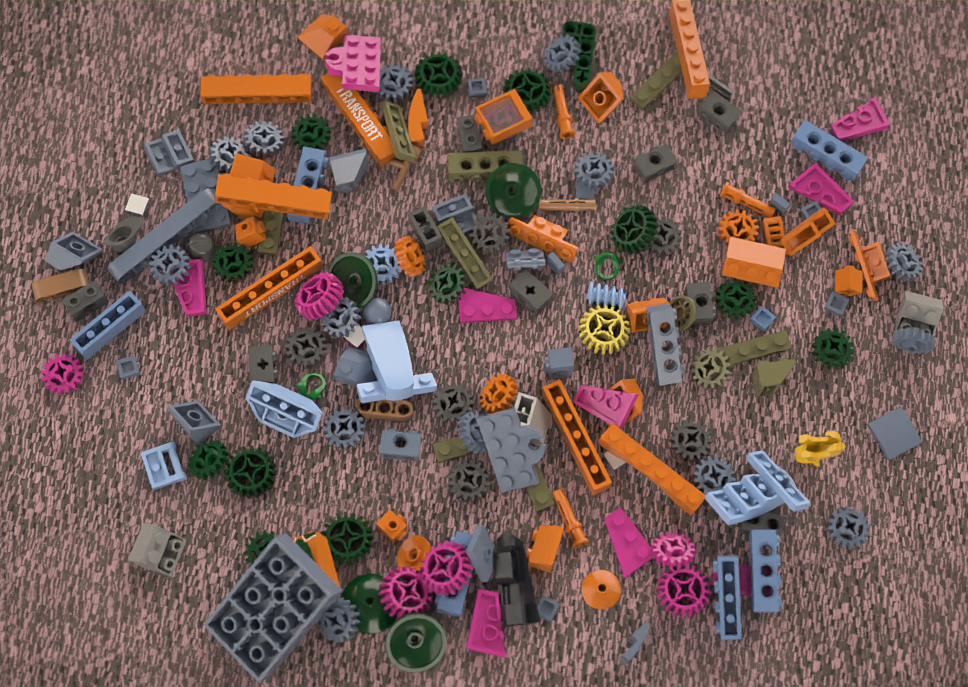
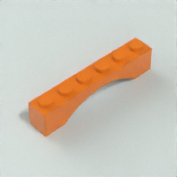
[598,423,706,515]

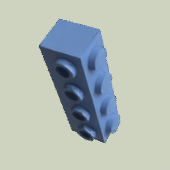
[69,290,146,360]
[713,555,742,640]

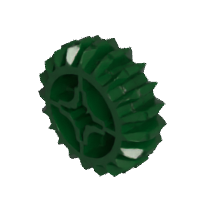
[414,51,463,99]
[503,67,552,115]
[610,204,660,255]
[223,446,277,499]
[321,512,374,566]

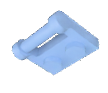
[141,442,187,490]

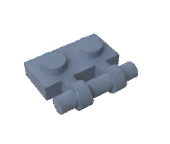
[505,248,546,270]

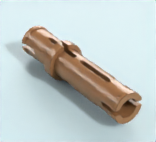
[539,198,596,213]

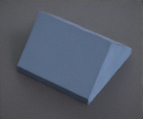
[167,401,221,445]

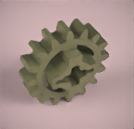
[690,347,733,390]

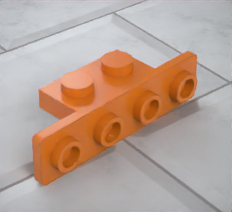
[506,215,578,263]
[849,229,892,302]

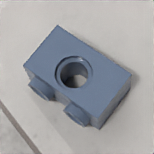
[543,347,574,380]
[379,428,422,461]

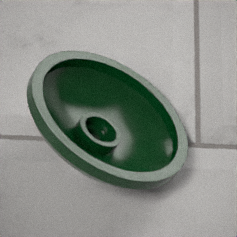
[485,163,541,219]
[327,252,378,309]
[341,574,397,634]
[385,613,447,672]

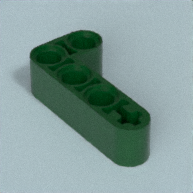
[561,21,596,93]

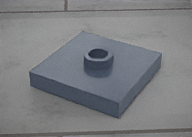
[466,525,495,582]

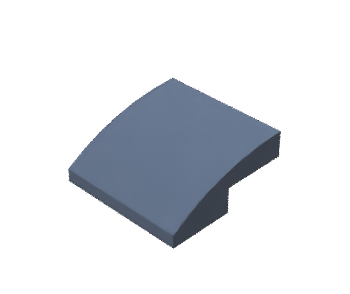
[144,130,194,177]
[432,194,480,236]
[867,407,922,460]
[619,621,649,666]

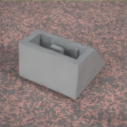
[894,290,944,336]
[514,392,552,446]
[128,523,187,577]

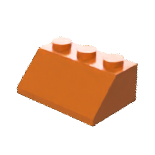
[220,154,276,220]
[721,236,786,288]

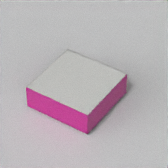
[343,326,365,349]

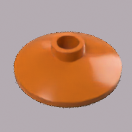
[397,535,431,573]
[581,570,621,610]

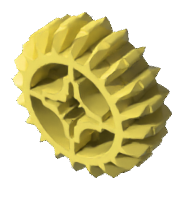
[579,304,630,355]

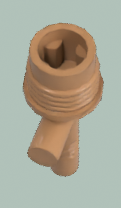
[391,145,422,192]

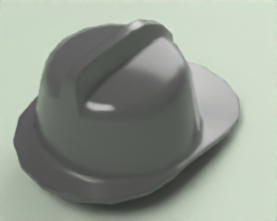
[103,216,142,255]
[180,232,217,262]

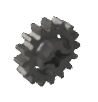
[469,212,510,253]
[646,216,683,257]
[285,326,327,369]
[432,381,474,424]
[669,419,713,462]
[448,459,490,502]

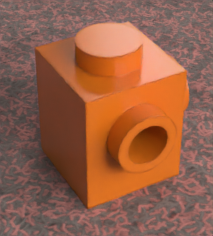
[235,217,266,248]
[835,266,863,296]
[376,510,408,543]

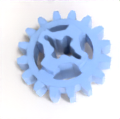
[365,244,402,285]

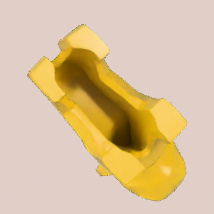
[794,431,846,467]

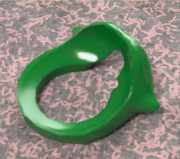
[594,253,623,280]
[295,373,326,400]

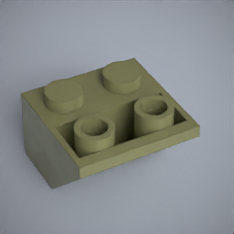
[751,358,796,397]

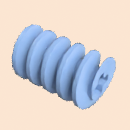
[586,281,627,312]

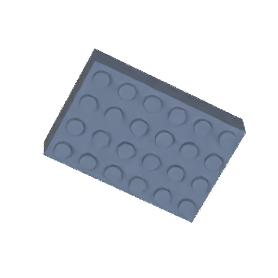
[203,533,343,683]

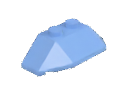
[246,381,323,438]

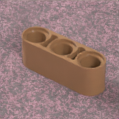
[32,269,89,304]
[356,398,413,422]

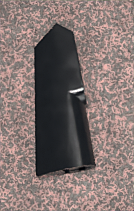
[493,530,540,627]

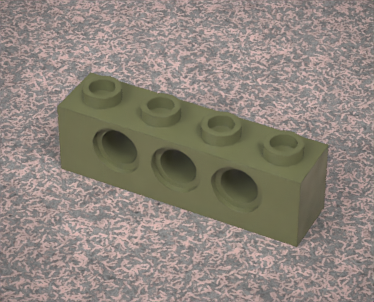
[448,150,523,183]

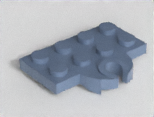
[180,158,232,234]
[477,407,547,493]

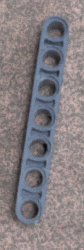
[107,188,221,284]

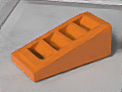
[761,216,788,256]

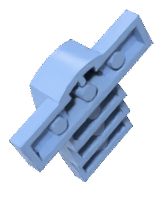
[357,321,437,403]
[705,450,811,525]

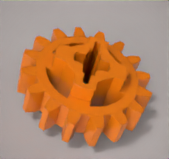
[717,209,759,246]
[394,235,426,277]
[479,373,519,414]

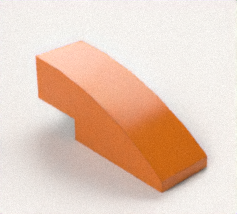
[408,89,428,147]
[780,207,836,256]

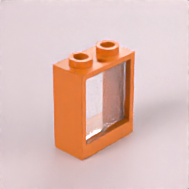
[474,89,532,145]

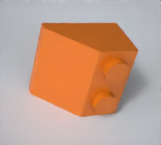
[626,298,670,333]
[526,525,564,573]

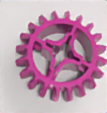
[294,272,344,321]
[419,541,474,596]
[378,565,433,620]
[656,565,711,618]

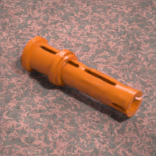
[552,85,576,139]
[719,182,776,218]
[552,488,589,549]

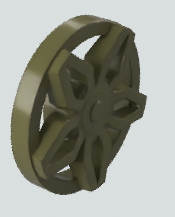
[670,295,696,331]

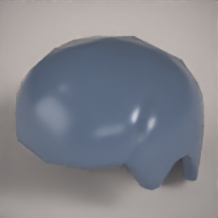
[363,298,392,325]

